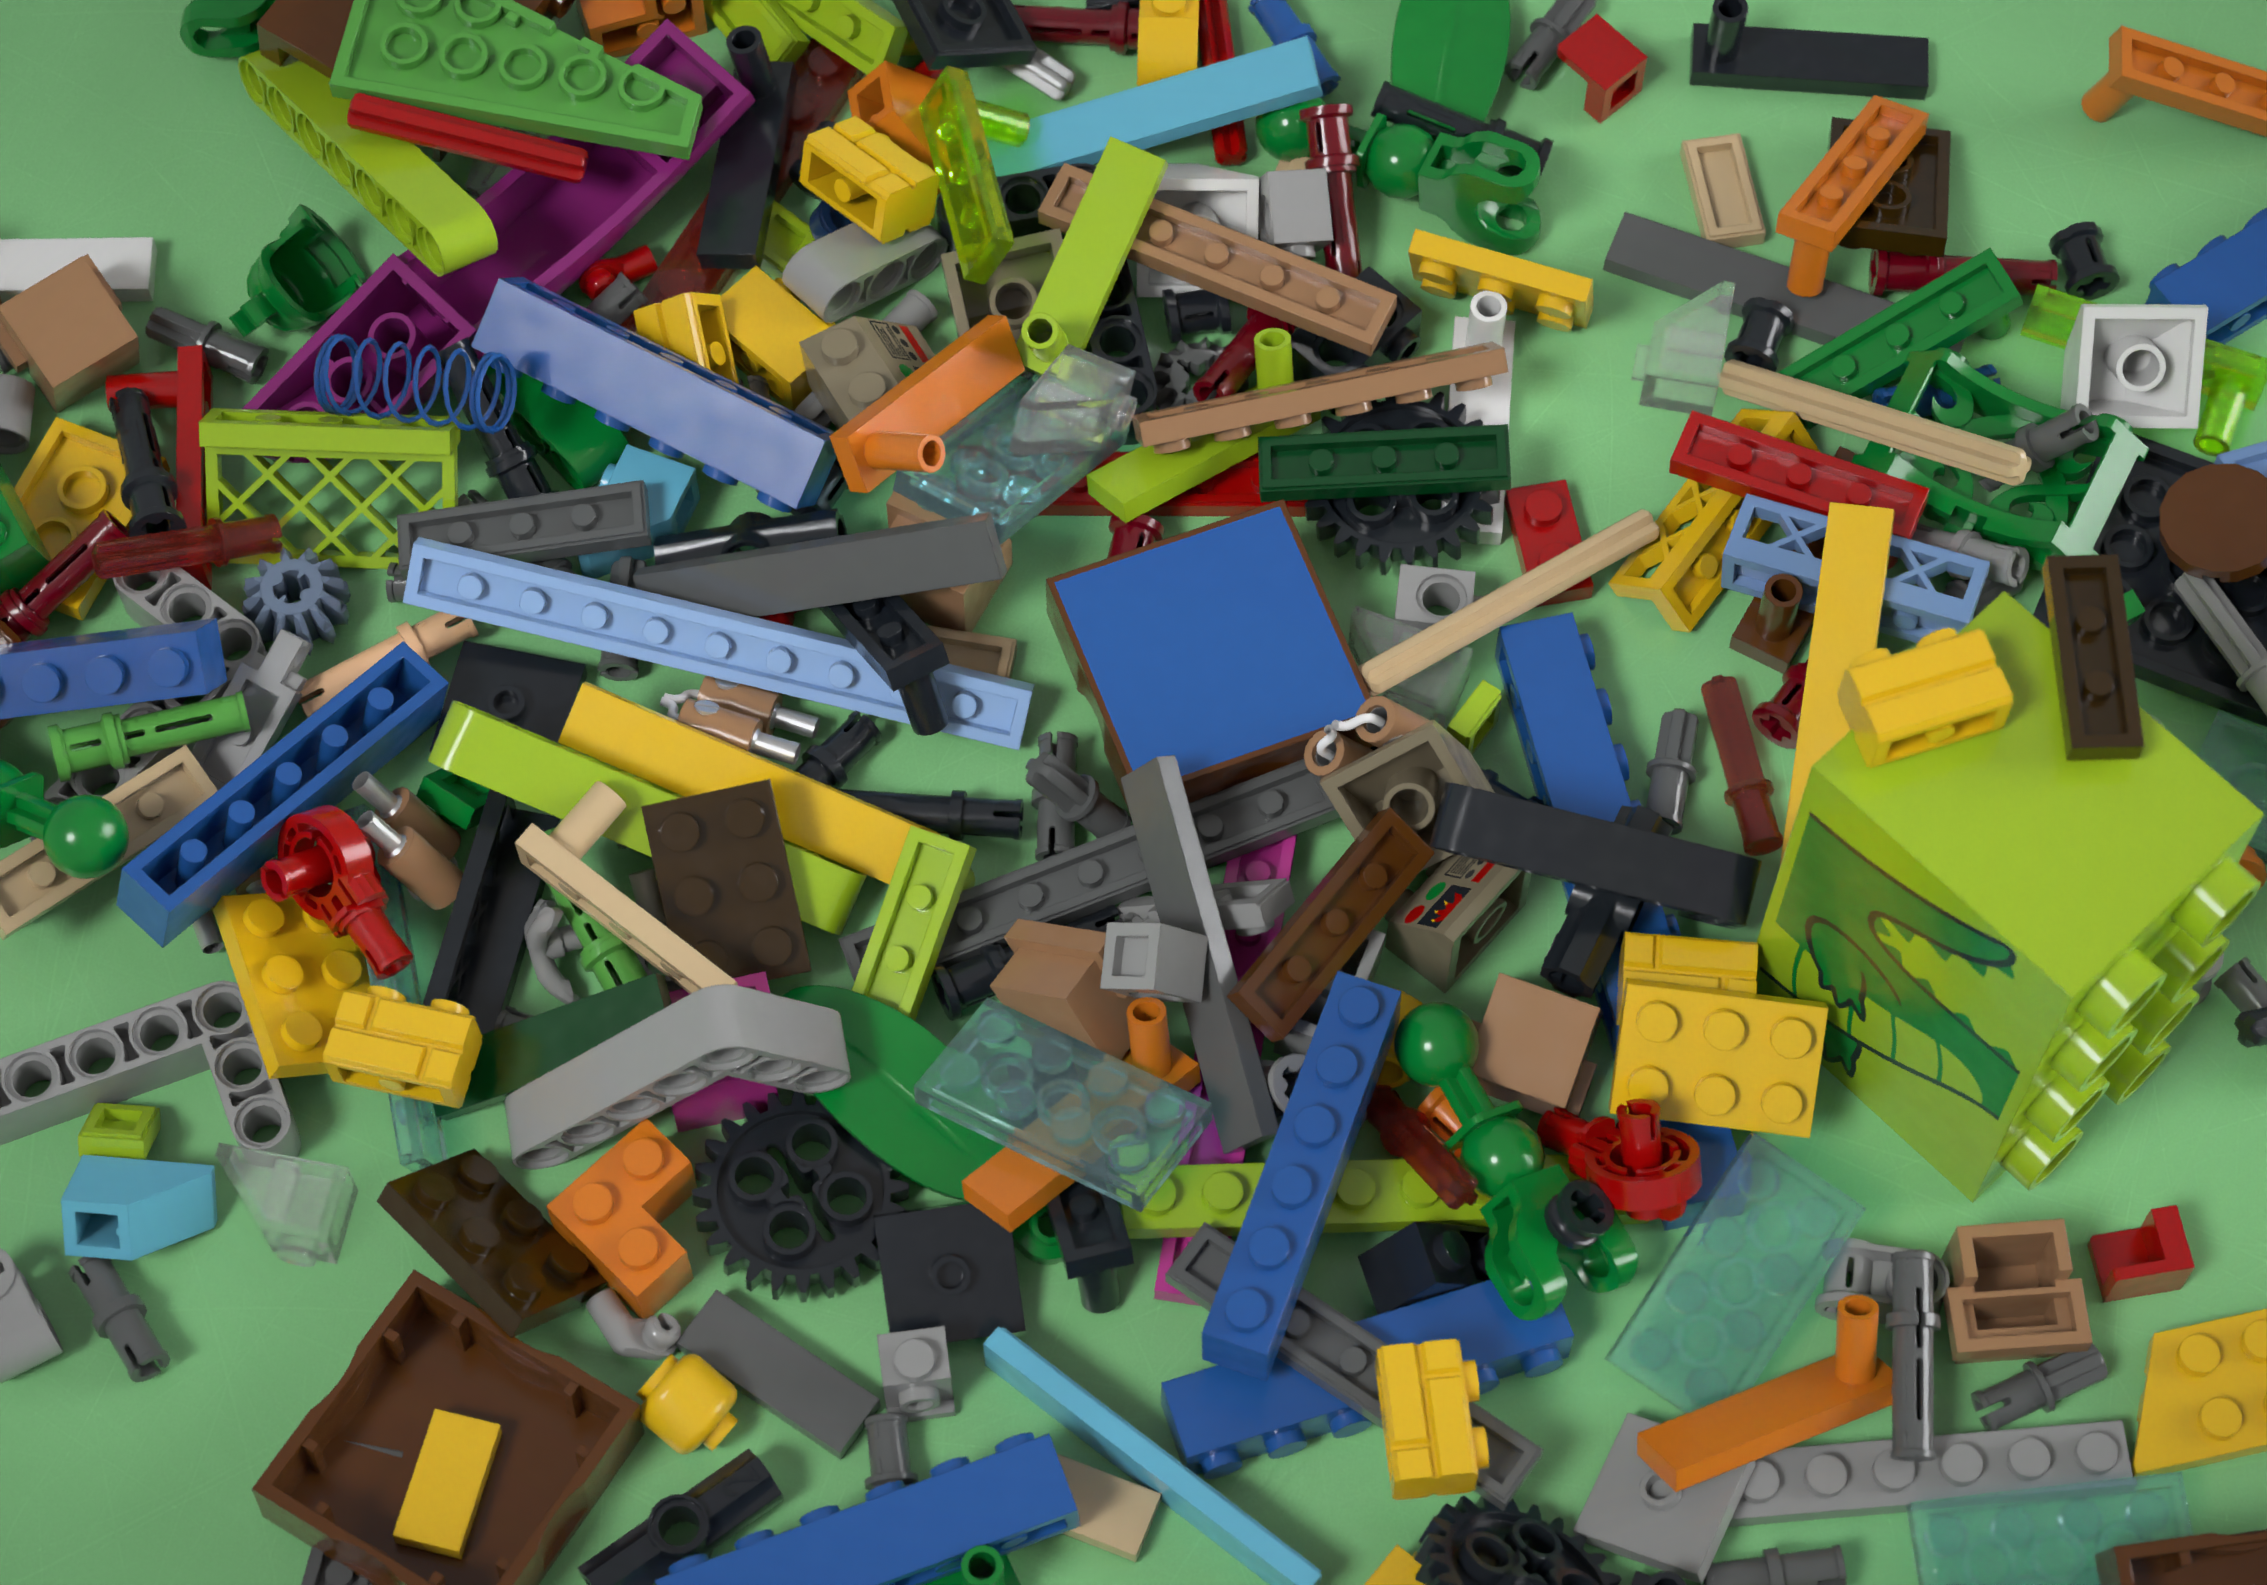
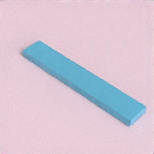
[965,36,1323,181]
[983,1326,1322,1585]

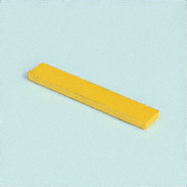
[1779,502,1895,869]
[558,681,940,885]

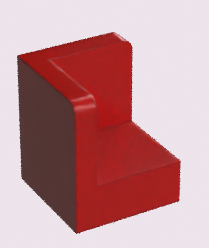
[1557,14,1648,124]
[2087,1205,2195,1303]

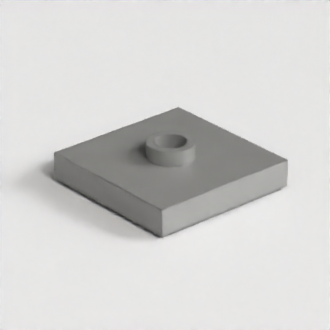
[1573,1413,1756,1584]

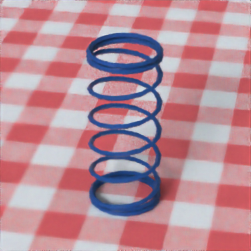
[314,333,517,435]

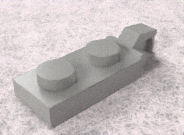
[191,629,312,790]
[1116,878,1295,936]

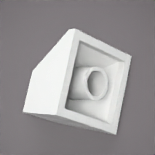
[1137,163,1259,297]
[2060,304,2208,429]

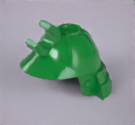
[229,204,369,337]

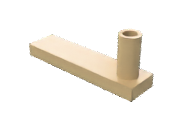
[0,745,218,940]
[515,781,738,994]

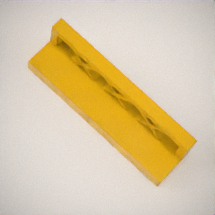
[1608,408,1820,633]

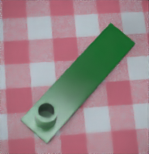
[1777,247,2024,430]

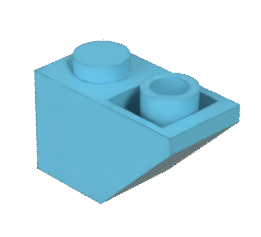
[578,444,700,579]
[61,1155,218,1261]

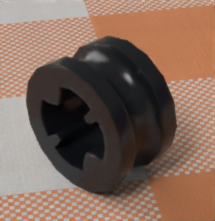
[1544,1180,1614,1250]

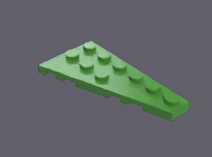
[329,0,703,160]

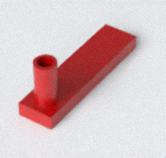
[105,345,213,590]
[1669,410,1930,570]

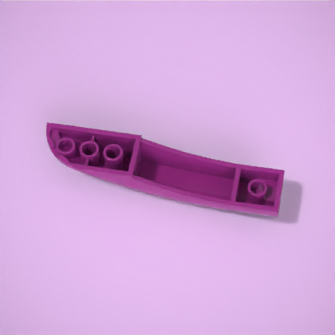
[242,19,755,463]

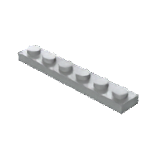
[1728,1420,2135,1527]

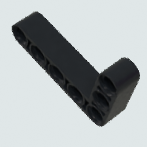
[937,163,1157,445]
[1429,782,1762,929]

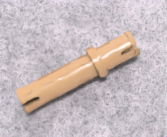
[298,612,479,718]

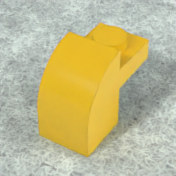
[1137,0,1199,87]

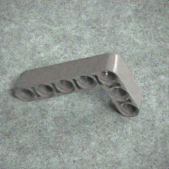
[29,547,267,841]
[0,980,302,1173]
[504,984,851,1170]

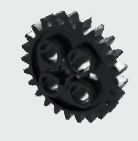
[1304,391,1500,576]
[692,1091,909,1302]
[1414,1496,1622,1585]

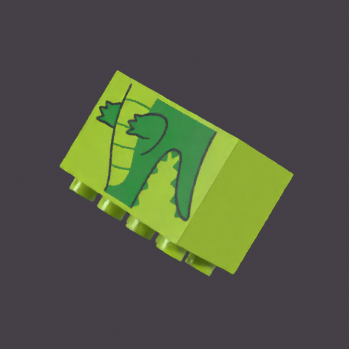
[1756,591,2264,1203]

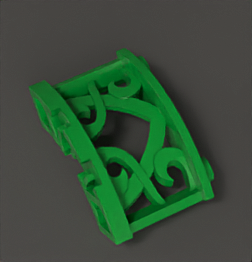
[1851,347,2149,571]

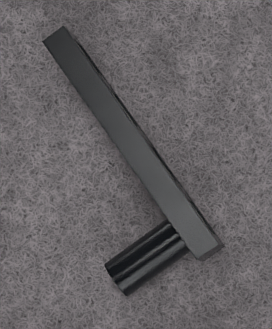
[1689,0,1928,100]
[696,25,798,269]
[818,595,950,736]
[1007,1058,1134,1314]

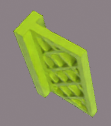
[199,408,461,569]

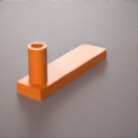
[2081,26,2267,137]
[1775,95,1929,297]
[829,315,1025,493]
[962,997,1201,1233]
[1637,1295,1892,1492]

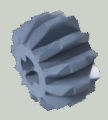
[242,547,351,655]

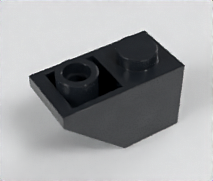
[1358,1221,1490,1315]

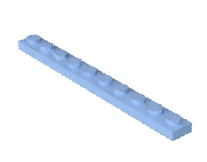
[403,537,1035,750]

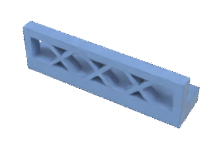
[1721,493,1990,643]

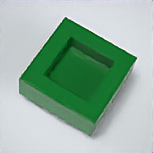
[416,768,490,830]

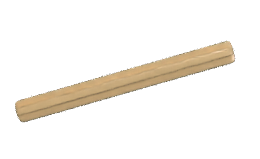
[1716,359,2032,486]
[1358,509,1659,697]

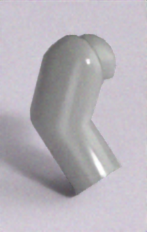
[586,1288,681,1360]

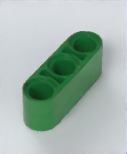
[486,366,629,490]

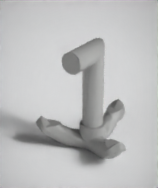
[524,868,667,1004]

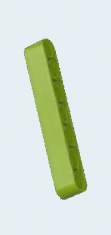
[238,50,498,276]
[428,700,866,935]

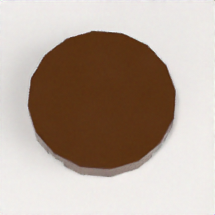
[2159,464,2267,582]

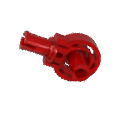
[260,805,414,980]
[1537,1098,1702,1222]

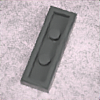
[676,1289,881,1460]

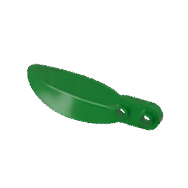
[1390,0,1511,142]
[782,985,1062,1265]

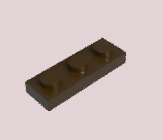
[2042,554,2144,761]

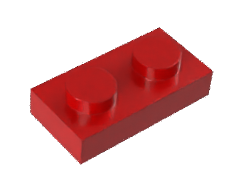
[1504,479,1594,608]

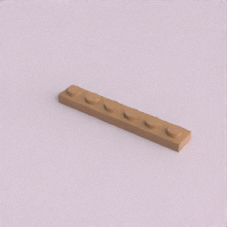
[1038,163,1397,356]
[1132,342,1509,454]

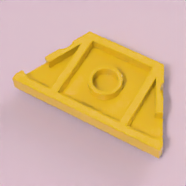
[2130,1308,2267,1481]

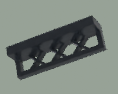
[422,789,561,1034]

